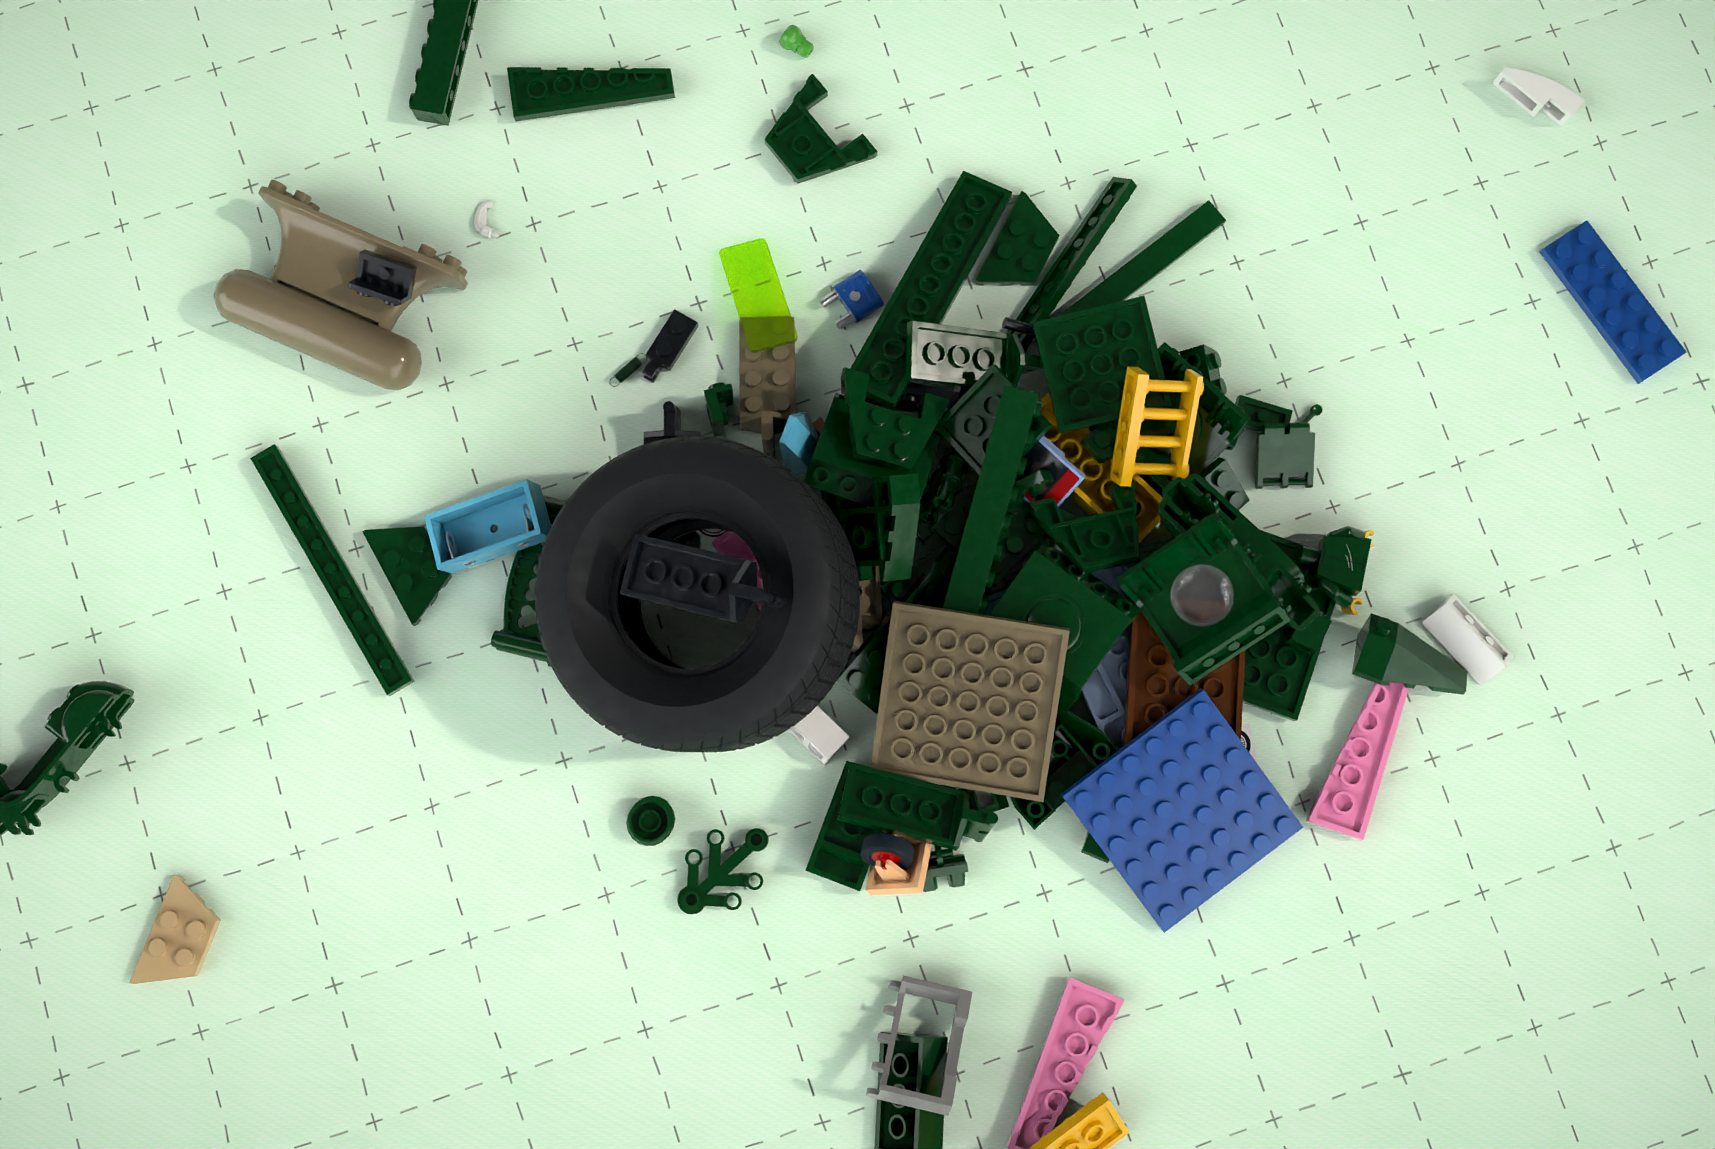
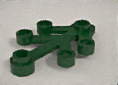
[677,828,769,914]

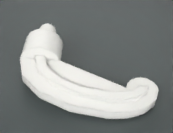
[474,200,499,238]

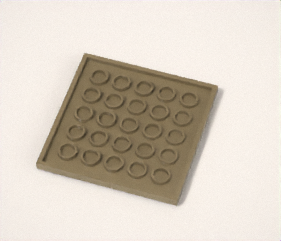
[871,601,1070,802]

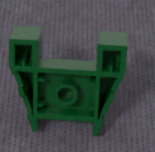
[821,474,920,582]

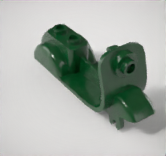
[1158,473,1320,631]
[0,681,134,836]

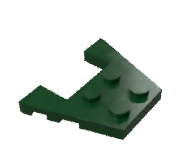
[764,74,878,184]
[841,367,949,473]
[1028,480,1139,574]

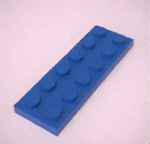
[1540,220,1687,384]

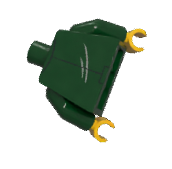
[1299,526,1374,615]

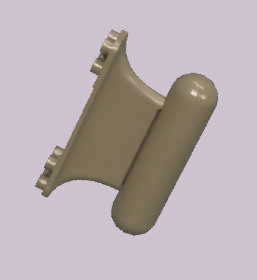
[214,179,468,390]

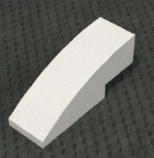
[1493,67,1585,127]

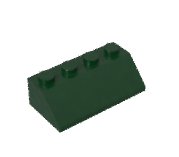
[874,1032,948,1149]

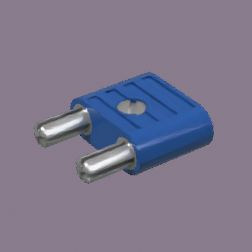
[819,270,884,329]

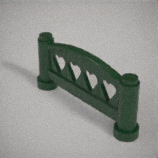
[491,495,566,667]

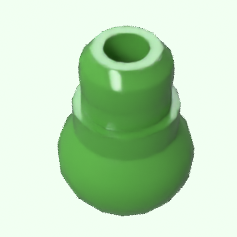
[779,25,814,58]

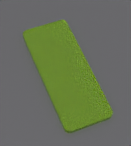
[719,238,797,353]

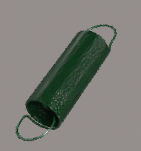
[610,353,647,387]

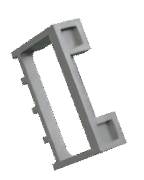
[866,976,972,1116]

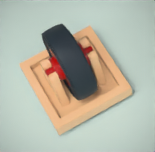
[861,833,932,896]

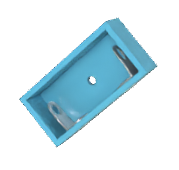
[424,479,551,574]

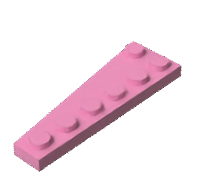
[1306,682,1409,840]
[1007,977,1124,1149]

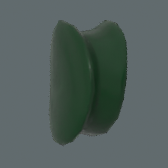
[626,796,675,846]

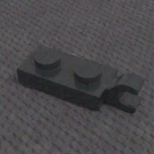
[642,309,699,383]

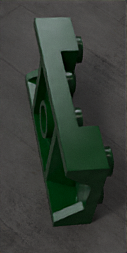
[805,761,882,891]

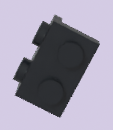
[348,249,417,306]

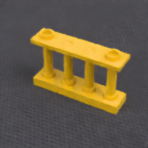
[1110,367,1204,487]

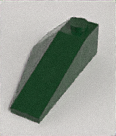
[1352,613,1468,695]

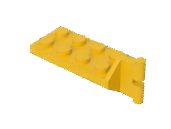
[1028,1092,1130,1149]

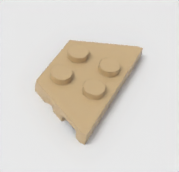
[129,875,221,984]

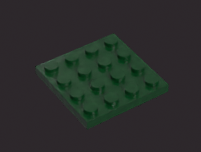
[1032,296,1172,434]

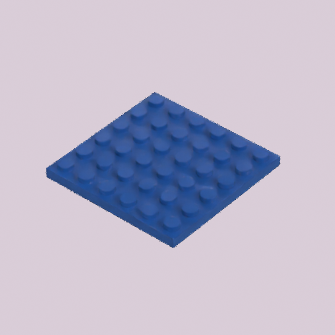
[1061,688,1303,933]

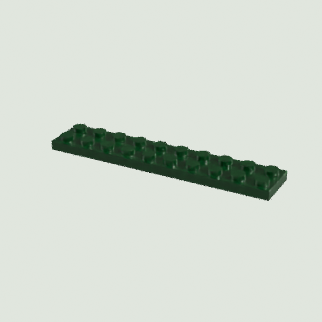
[843,171,1012,410]

